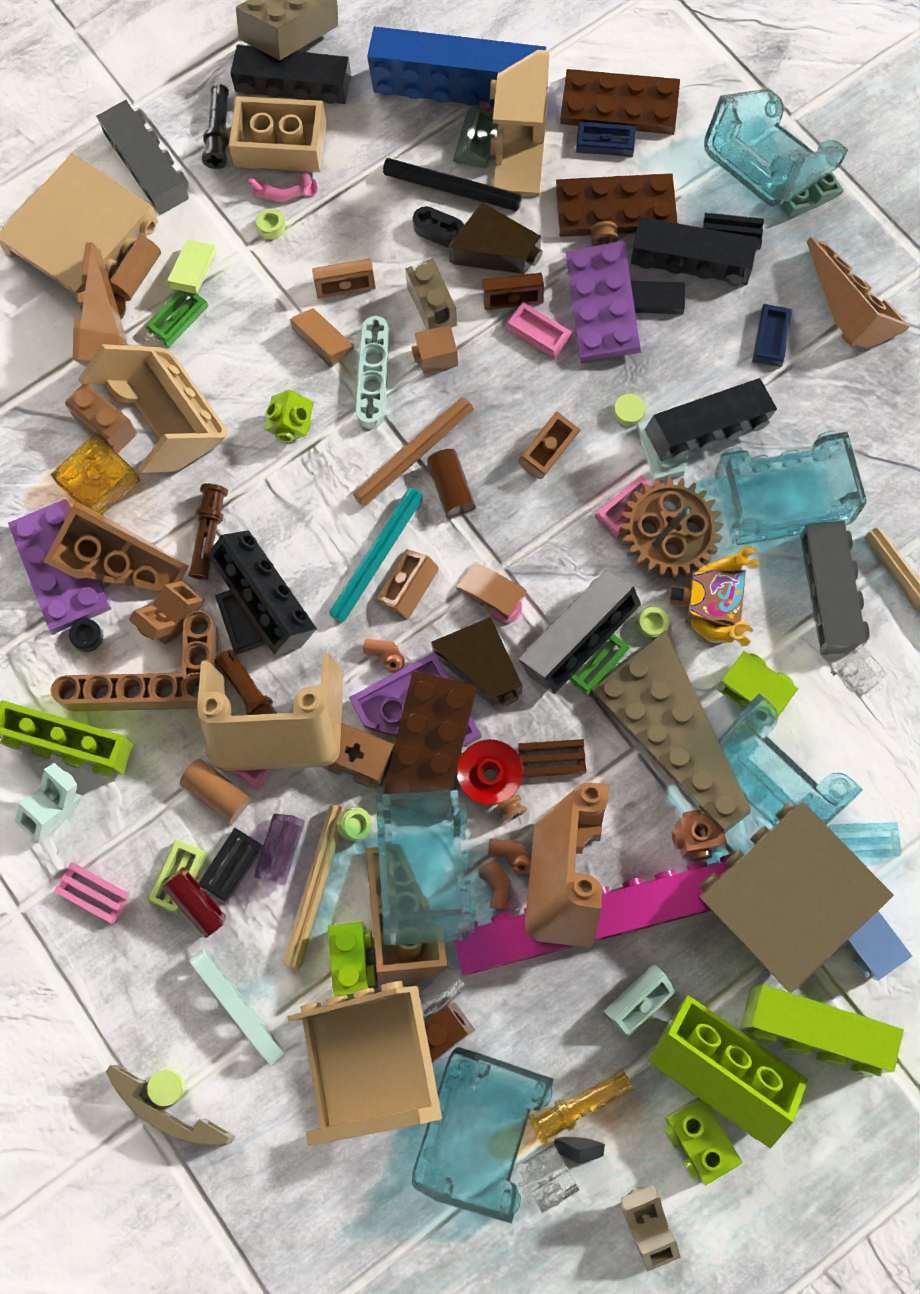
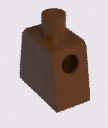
[424,1002,475,1064]

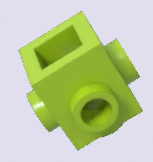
[264,389,314,442]

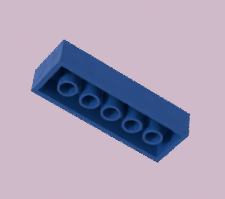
[367,26,547,108]

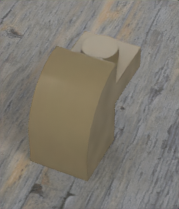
[620,1184,681,1272]

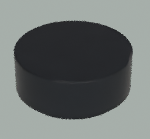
[69,619,103,652]

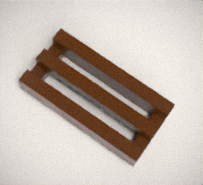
[518,739,587,778]

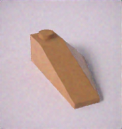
[806,237,910,349]
[72,242,130,367]
[43,501,189,592]
[366,845,447,990]

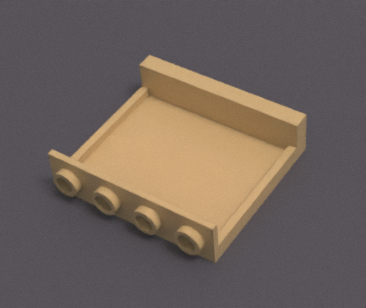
[0,153,159,298]
[287,981,442,1146]

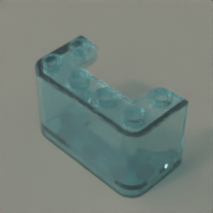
[715,431,867,545]
[376,790,476,945]

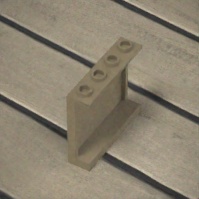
[698,801,894,993]

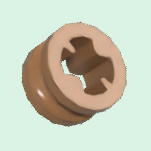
[590,221,618,246]
[494,795,527,825]

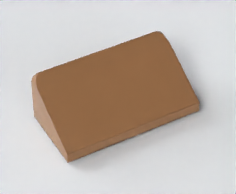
[290,308,355,366]
[374,549,439,619]

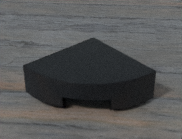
[554,1137,605,1164]

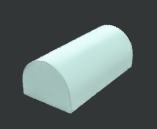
[603,964,676,1039]

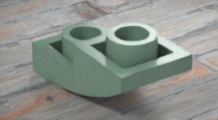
[774,168,844,217]

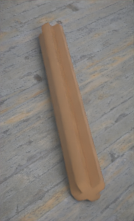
[353,398,474,506]

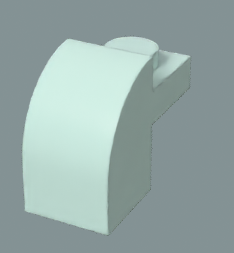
[15,763,82,843]

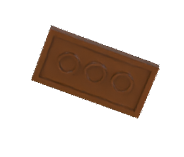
[560,69,680,135]
[556,173,678,237]
[382,670,478,816]

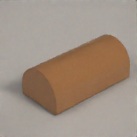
[110,235,162,301]
[312,258,376,298]
[518,411,581,479]
[180,759,253,825]

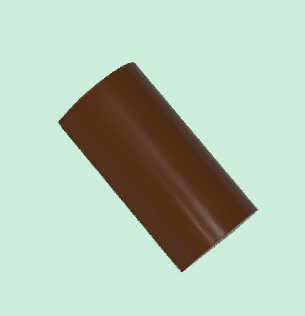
[482,272,544,310]
[427,449,476,518]

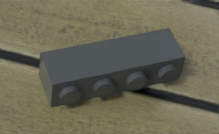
[96,99,189,216]
[800,520,870,655]

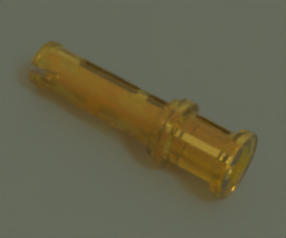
[528,1070,633,1146]

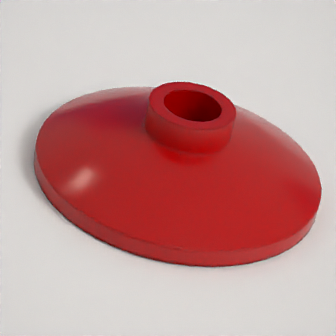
[457,739,523,805]

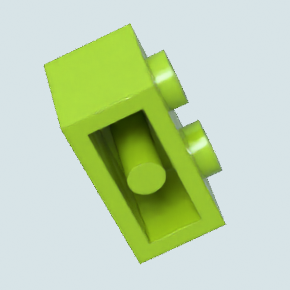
[716,650,799,728]
[327,922,376,997]
[663,1097,743,1185]

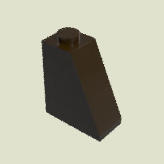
[449,202,543,274]
[431,617,523,706]

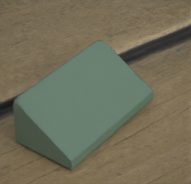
[453,105,498,168]

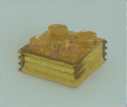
[51,434,140,515]

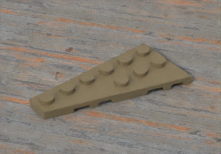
[591,631,751,834]

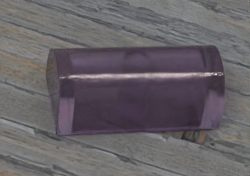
[254,813,305,886]

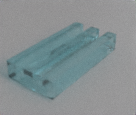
[828,822,902,859]

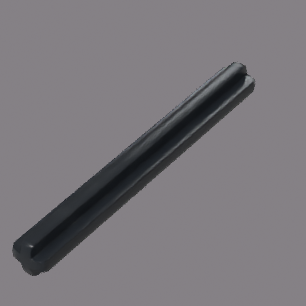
[383,158,522,211]

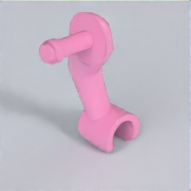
[248,173,318,202]

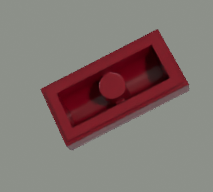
[161,867,226,938]

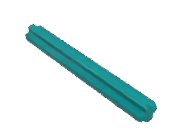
[329,488,423,623]

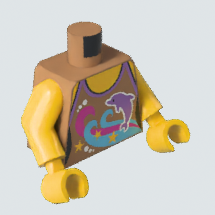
[669,546,759,646]

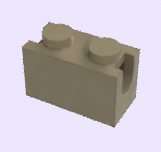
[405,258,457,330]

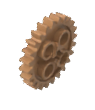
[619,477,723,579]

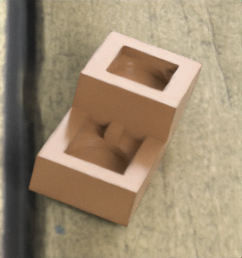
[456,562,527,619]

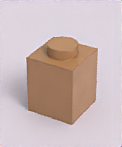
[411,325,458,374]

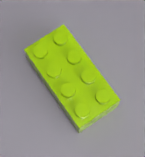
[740,984,904,1077]
[648,995,808,1149]

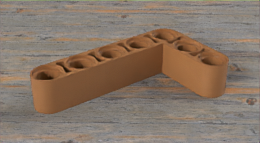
[50,610,218,711]

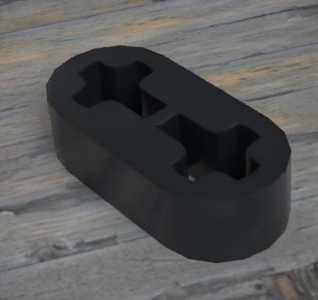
[412,206,464,248]

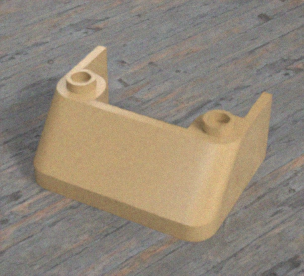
[490,50,550,196]
[78,344,227,473]
[197,653,344,771]

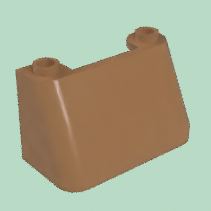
[525,783,609,948]

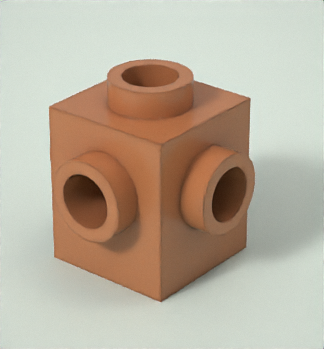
[671,810,727,861]

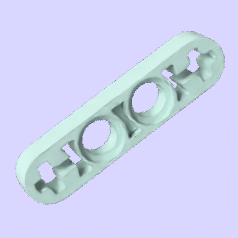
[356,316,390,429]
[189,948,285,1065]

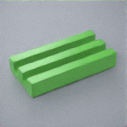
[145,290,208,348]
[569,634,630,697]

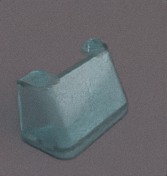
[704,88,848,206]
[718,693,863,825]
[412,1047,554,1224]

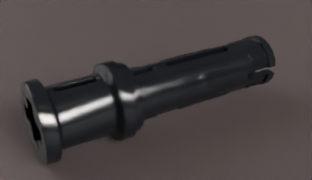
[202,84,229,169]

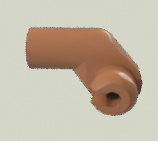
[363,638,405,673]
[488,839,531,875]
[478,861,511,911]

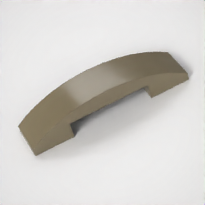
[106,1065,235,1145]

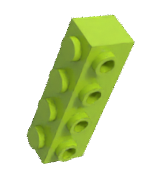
[0,700,134,777]

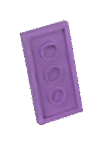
[566,240,641,363]
[8,499,112,634]

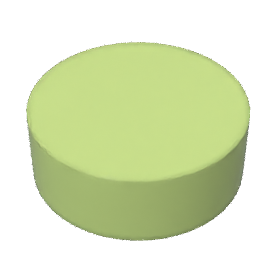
[255,209,286,240]
[614,394,645,426]
[637,606,670,640]
[337,807,372,841]
[147,1069,184,1106]

